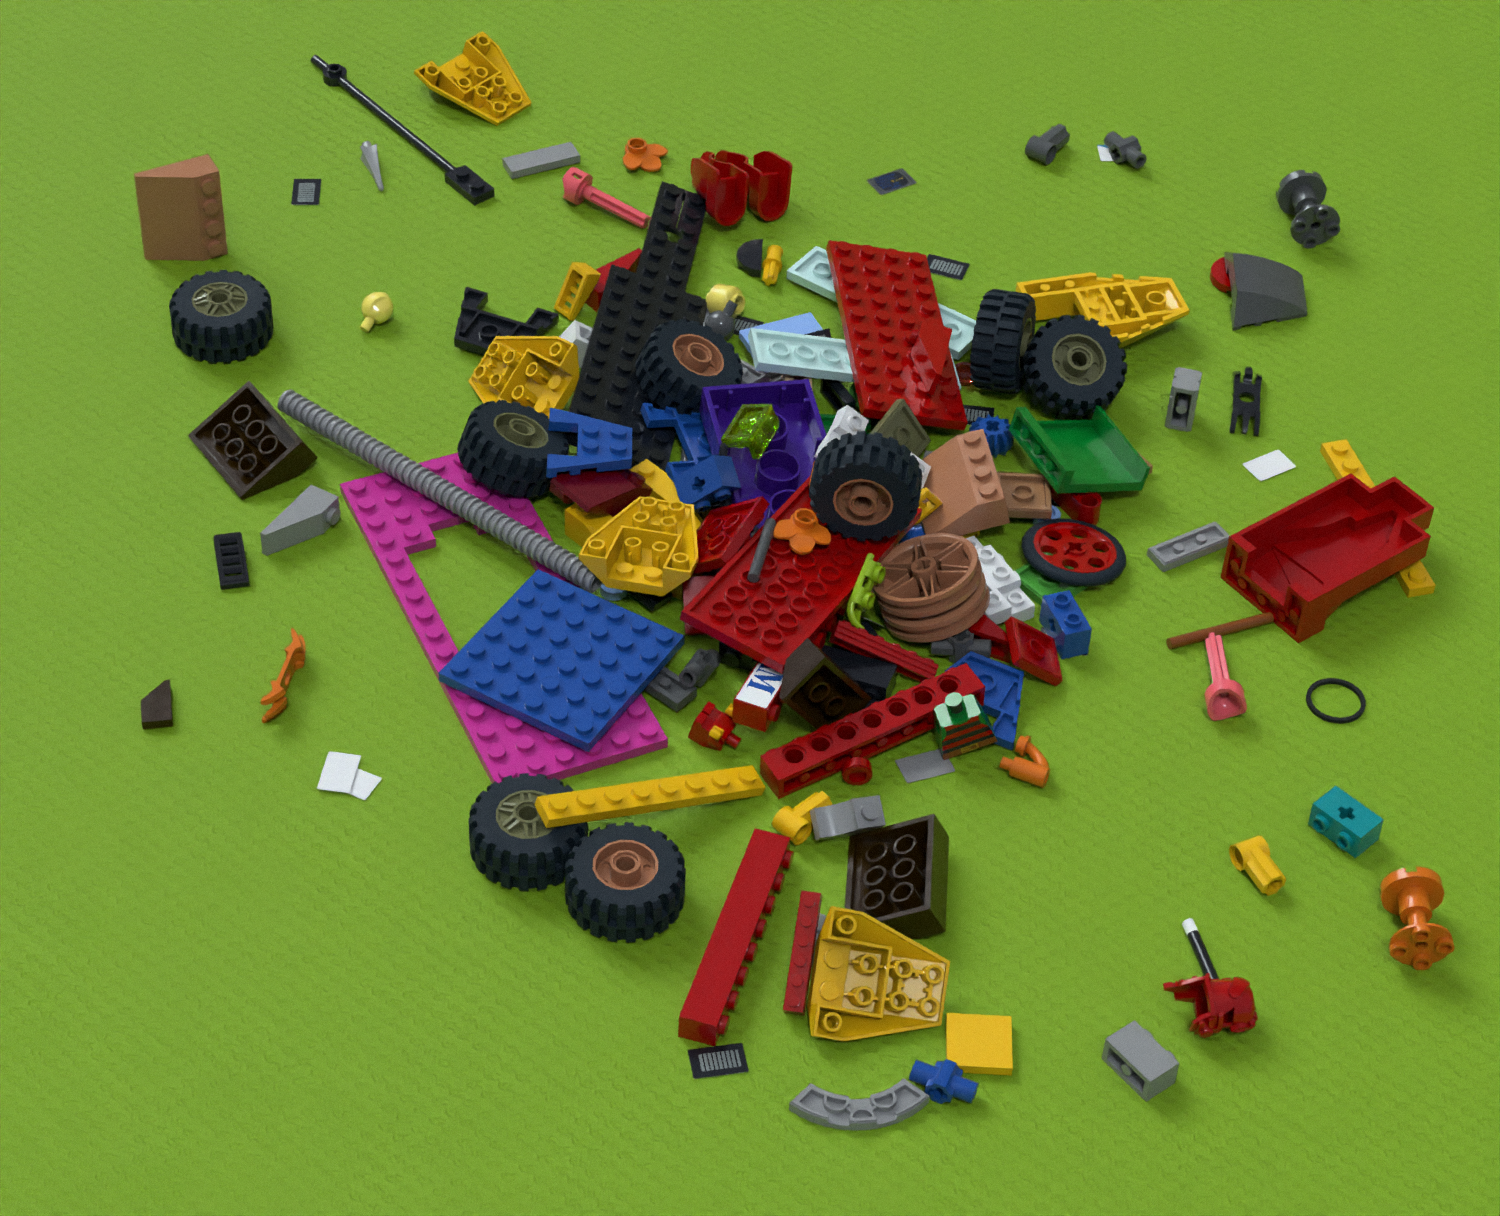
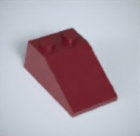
[550,468,653,515]

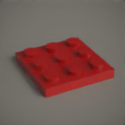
[692,496,770,576]

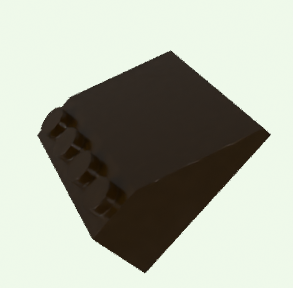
[188,381,318,500]
[845,814,949,939]

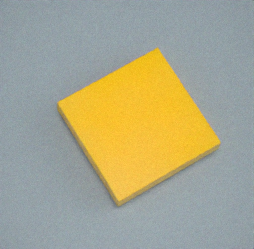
[946,1013,1013,1076]

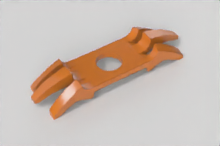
[261,628,306,723]

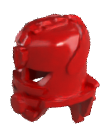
[1163,973,1258,1038]

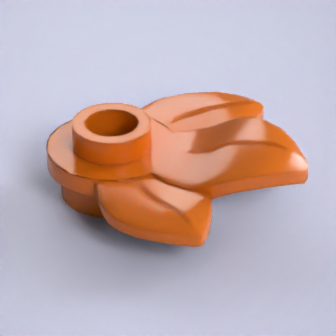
[623,138,668,172]
[773,508,831,555]

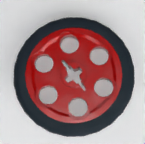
[1021,518,1126,587]

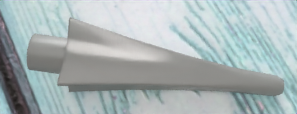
[360,141,384,191]

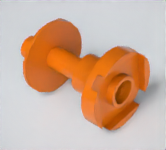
[1380,867,1455,970]

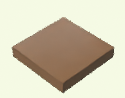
[997,473,1052,519]

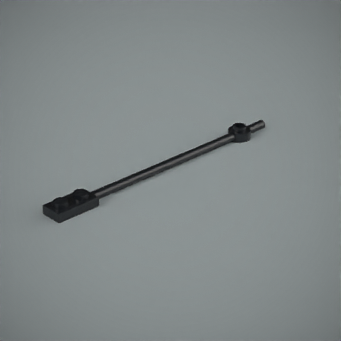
[311,55,495,206]

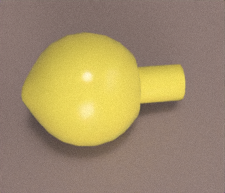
[359,292,393,333]

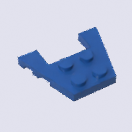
[640,403,712,482]
[546,408,632,478]
[945,651,1024,750]

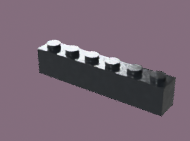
[719,641,898,701]

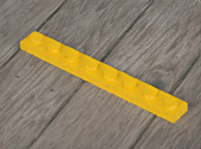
[1320,439,1436,598]
[534,765,766,828]

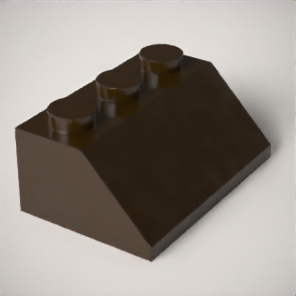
[780,638,872,729]

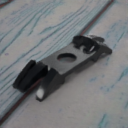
[1229,366,1262,436]

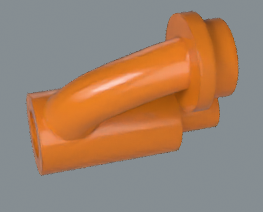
[999,735,1050,788]

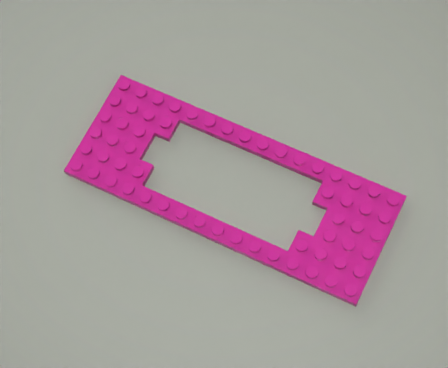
[340,453,668,783]

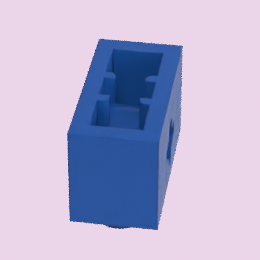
[673,455,741,513]
[1039,590,1092,660]

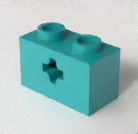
[1308,786,1384,858]

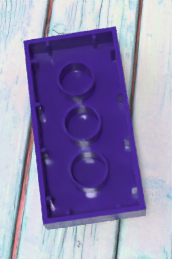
[699,379,826,549]

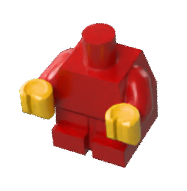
[688,701,742,751]

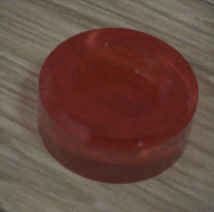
[955,362,973,386]

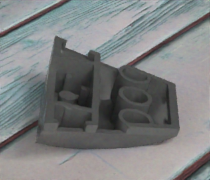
[1224,252,1307,331]

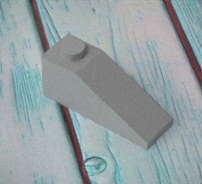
[260,485,341,556]

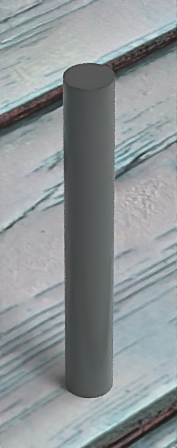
[747,518,777,583]

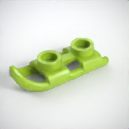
[847,553,886,629]

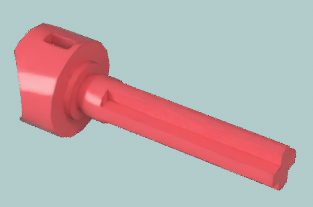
[562,167,651,229]
[1204,632,1247,721]

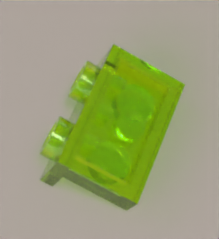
[721,404,779,459]

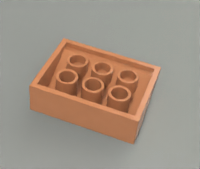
[134,154,228,261]
[922,429,1010,536]

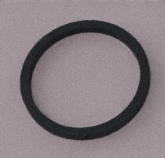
[1306,678,1366,724]

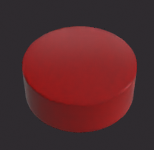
[842,757,873,785]

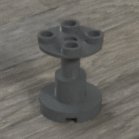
[1276,170,1340,249]

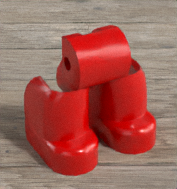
[691,150,792,226]

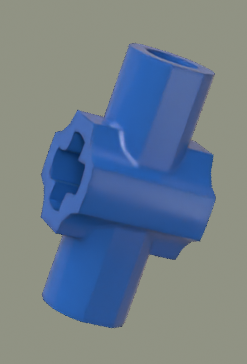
[909,1059,979,1104]

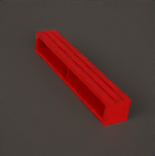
[829,620,939,682]
[783,890,823,1016]

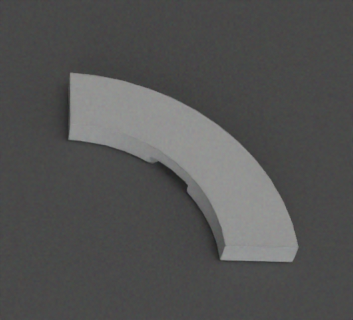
[789,1078,930,1130]

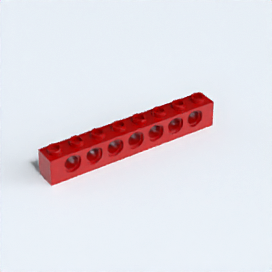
[760,663,985,799]

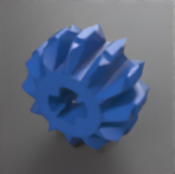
[969,414,1014,458]

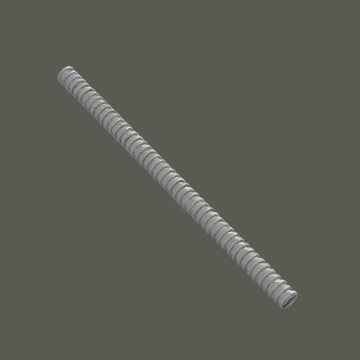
[278,389,602,593]

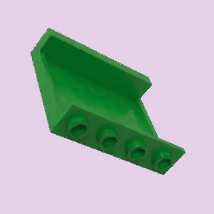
[1009,406,1150,494]

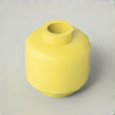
[706,284,745,318]

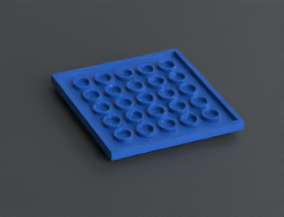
[438,569,685,752]

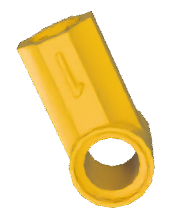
[772,791,833,845]
[1229,835,1286,896]

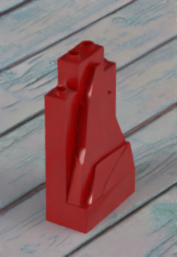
[1221,473,1434,643]

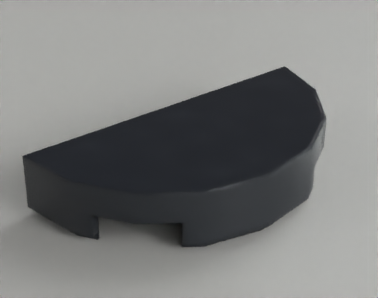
[736,239,763,277]

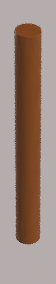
[1166,612,1274,649]

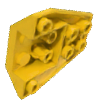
[414,31,532,126]
[468,336,580,419]
[579,496,699,597]
[807,906,950,1042]

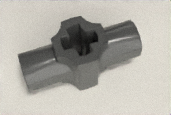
[1104,131,1147,169]
[931,629,992,663]
[679,648,722,688]

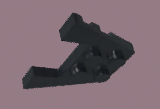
[454,287,559,355]

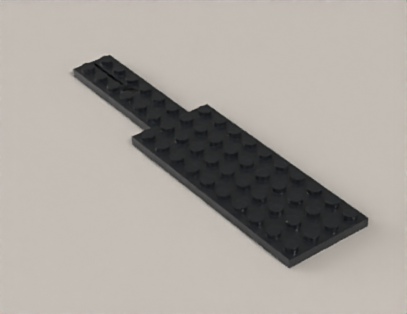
[564,181,707,472]

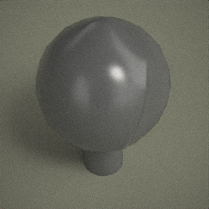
[705,300,738,341]

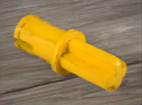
[762,245,783,286]

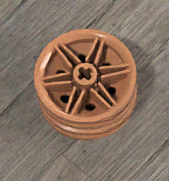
[873,533,990,643]

